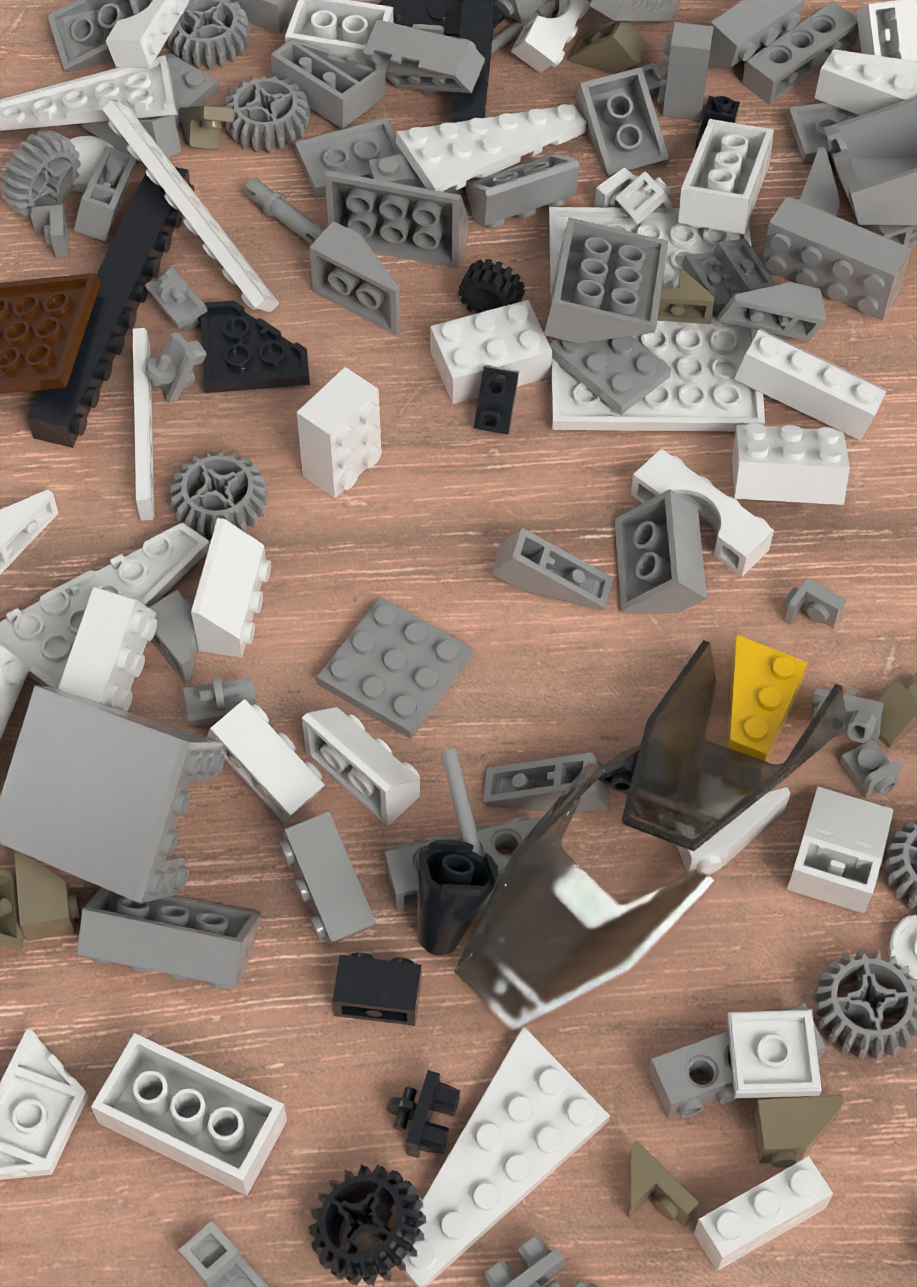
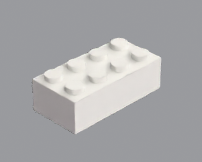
[678,119,774,234]
[91,1033,287,1196]

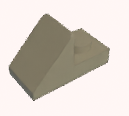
[179,106,234,149]
[657,269,714,324]
[878,673,917,748]
[628,1141,699,1227]

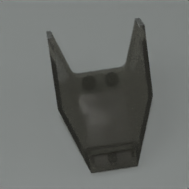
[622,640,847,852]
[454,762,714,1030]

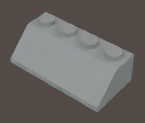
[77,888,261,989]

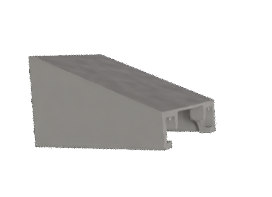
[824,97,917,226]
[0,686,225,903]

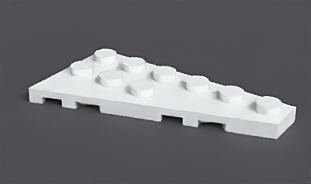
[0,55,177,131]
[396,104,587,192]
[0,522,210,689]
[402,1026,610,1287]

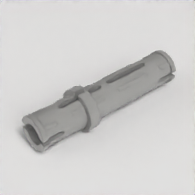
[244,178,324,245]

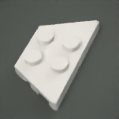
[0,1029,88,1180]

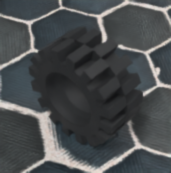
[458,259,525,314]

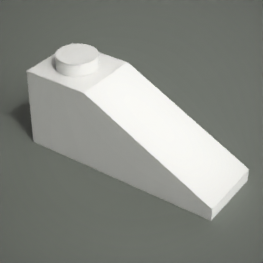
[0,490,58,574]
[672,787,790,875]

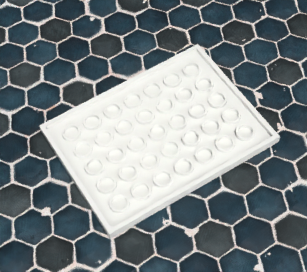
[549,207,765,432]

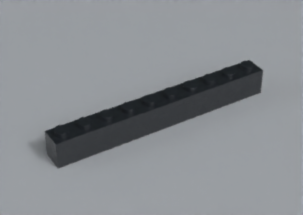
[27,167,194,448]

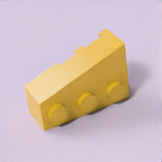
[725,634,808,776]

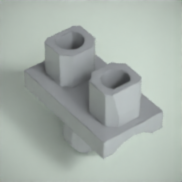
[145,267,207,332]
[145,332,206,403]
[183,676,256,729]
[810,687,884,743]
[484,1236,565,1287]

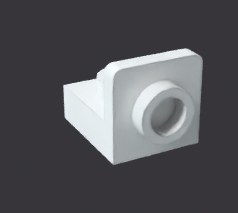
[594,167,638,208]
[615,171,673,225]

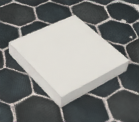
[726,1010,822,1098]

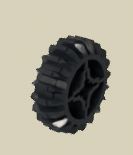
[308,1164,427,1286]

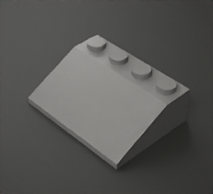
[325,170,468,269]
[544,217,668,343]

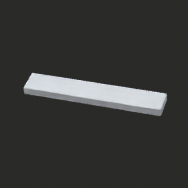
[133,328,155,521]

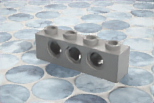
[589,0,681,21]
[742,1,859,105]
[385,816,552,911]
[648,1003,826,1118]

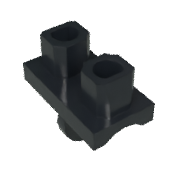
[474,365,520,435]
[386,1070,460,1158]

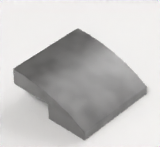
[681,238,777,314]

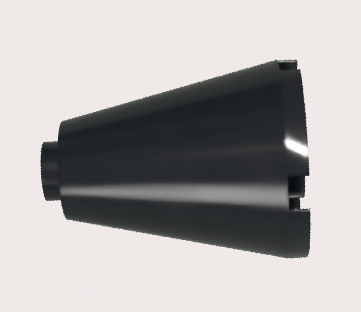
[416,839,498,955]

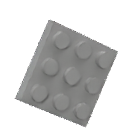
[317,596,474,739]

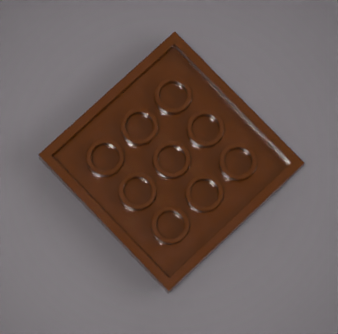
[0,273,101,394]

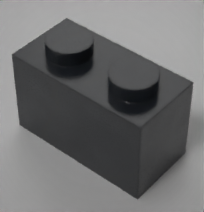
[332,952,422,1026]

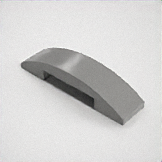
[178,1221,269,1287]

